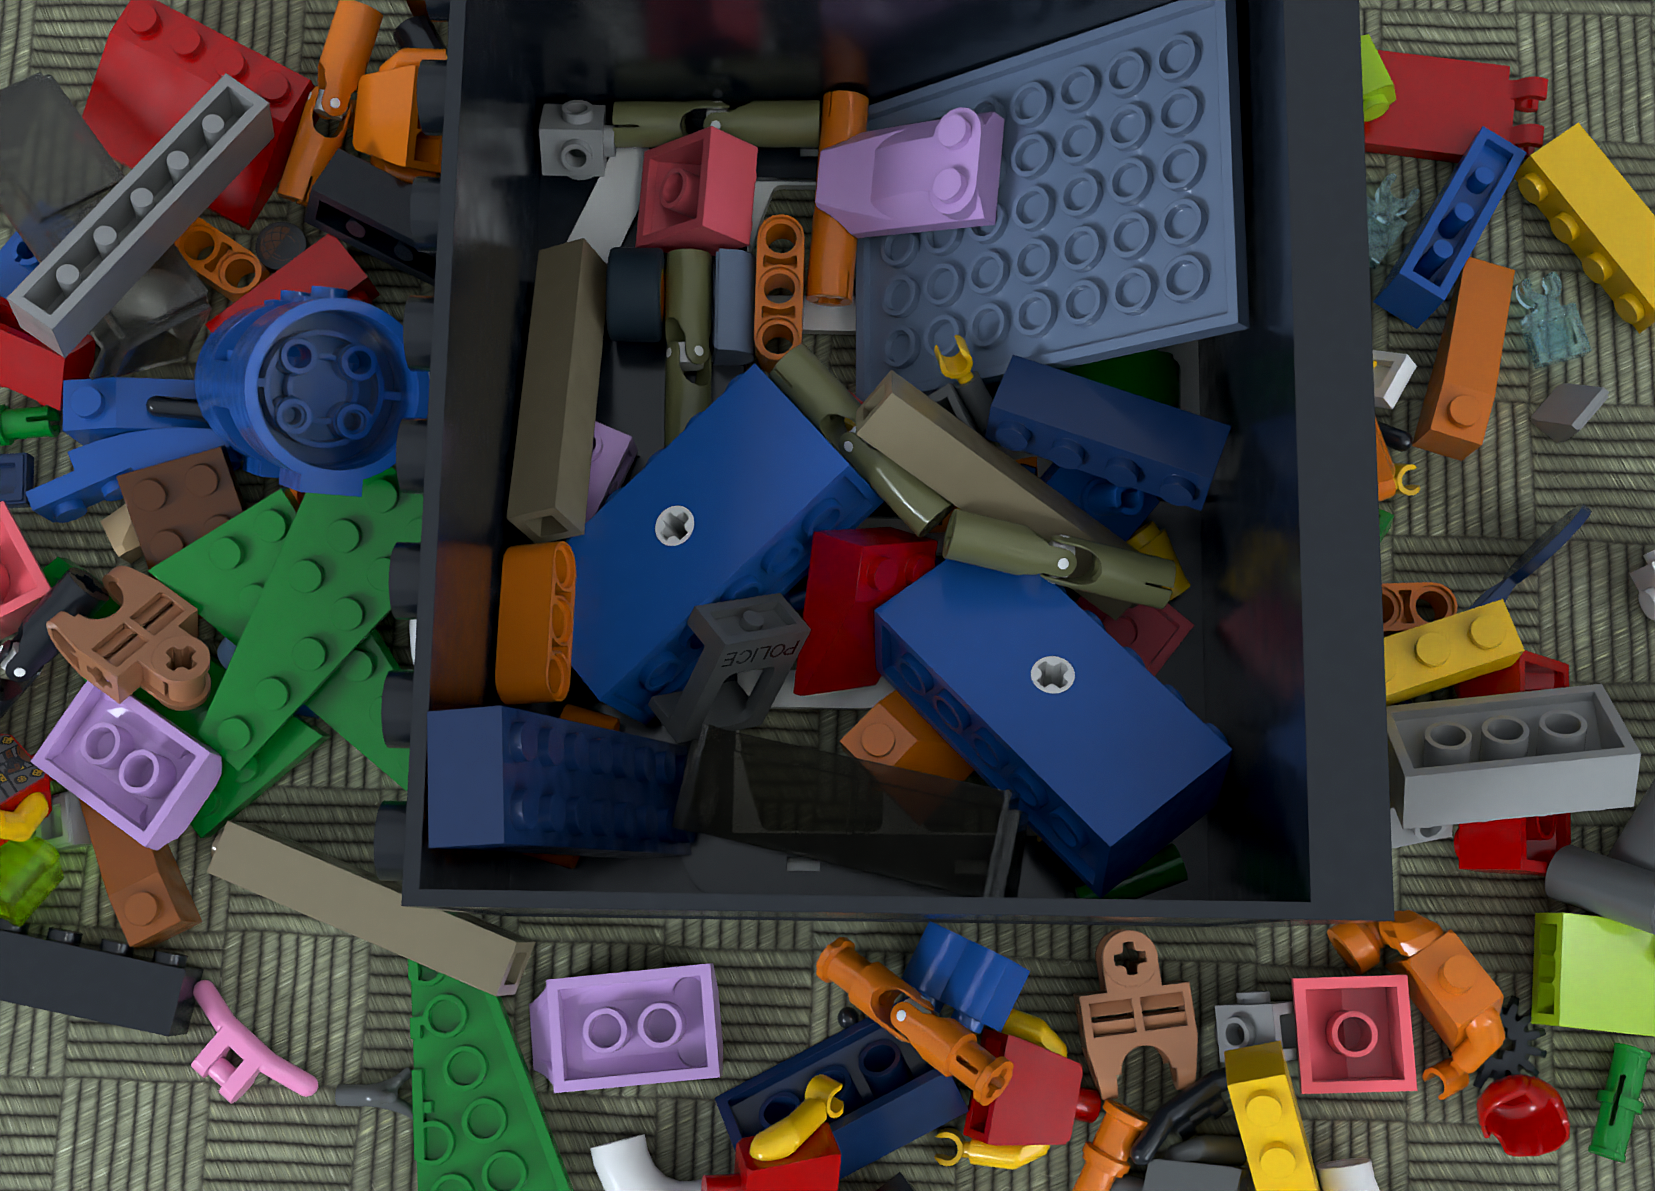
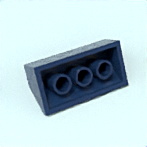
[985,355,1231,511]
[715,996,968,1180]

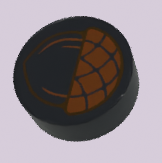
[255,222,310,274]

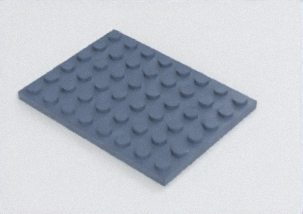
[855,0,1249,402]

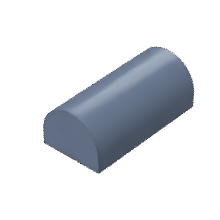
[711,248,756,365]

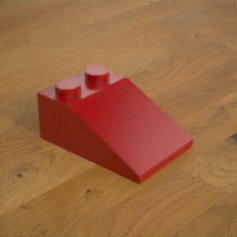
[793,527,938,696]

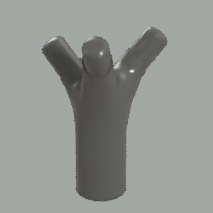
[335,1067,413,1120]

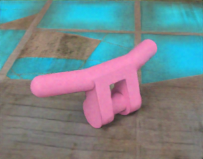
[191,980,318,1104]

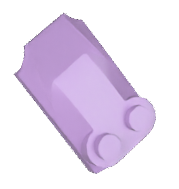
[815,107,1005,238]
[30,680,222,851]
[529,963,723,1093]

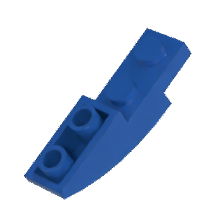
[25,427,244,523]

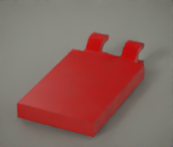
[1364,50,1548,163]

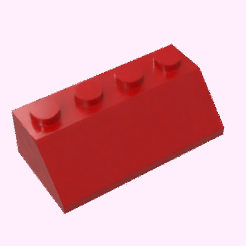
[1454,650,1571,876]

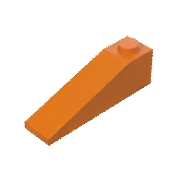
[1412,257,1515,461]

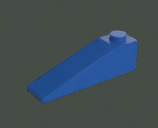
[1373,126,1527,329]
[63,377,212,446]

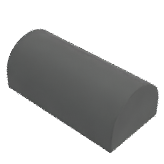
[1545,844,1655,935]

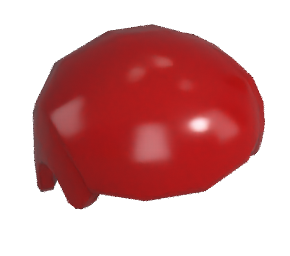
[1476,1074,1570,1157]

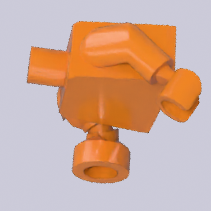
[1327,909,1505,1100]

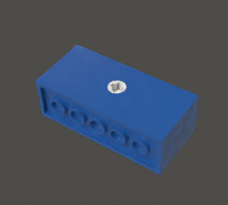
[566,363,884,725]
[874,559,1233,899]

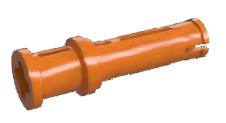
[1072,1099,1150,1191]

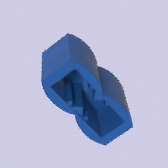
[901,921,1030,1034]

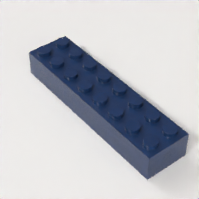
[427,706,697,859]

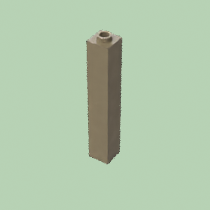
[507,238,607,544]
[856,370,1139,621]
[207,821,536,996]

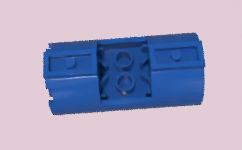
[194,286,430,497]

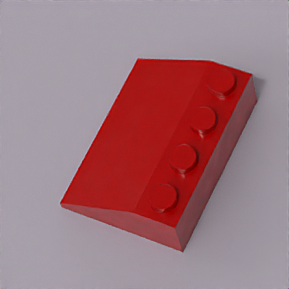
[75,0,320,231]

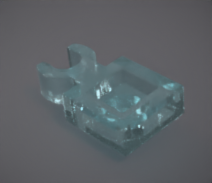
[1367,173,1420,270]
[1516,271,1592,369]

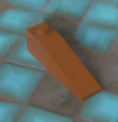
[79,798,202,947]

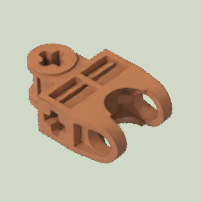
[46,565,211,711]
[1073,929,1198,1100]

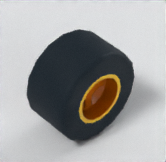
[606,247,665,342]

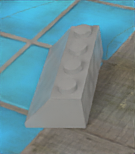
[1386,684,1641,829]

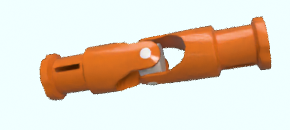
[816,937,1014,1106]

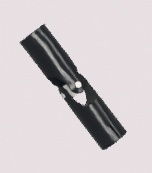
[0,567,110,719]

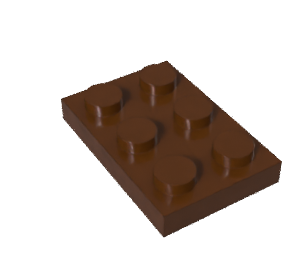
[116,445,247,619]

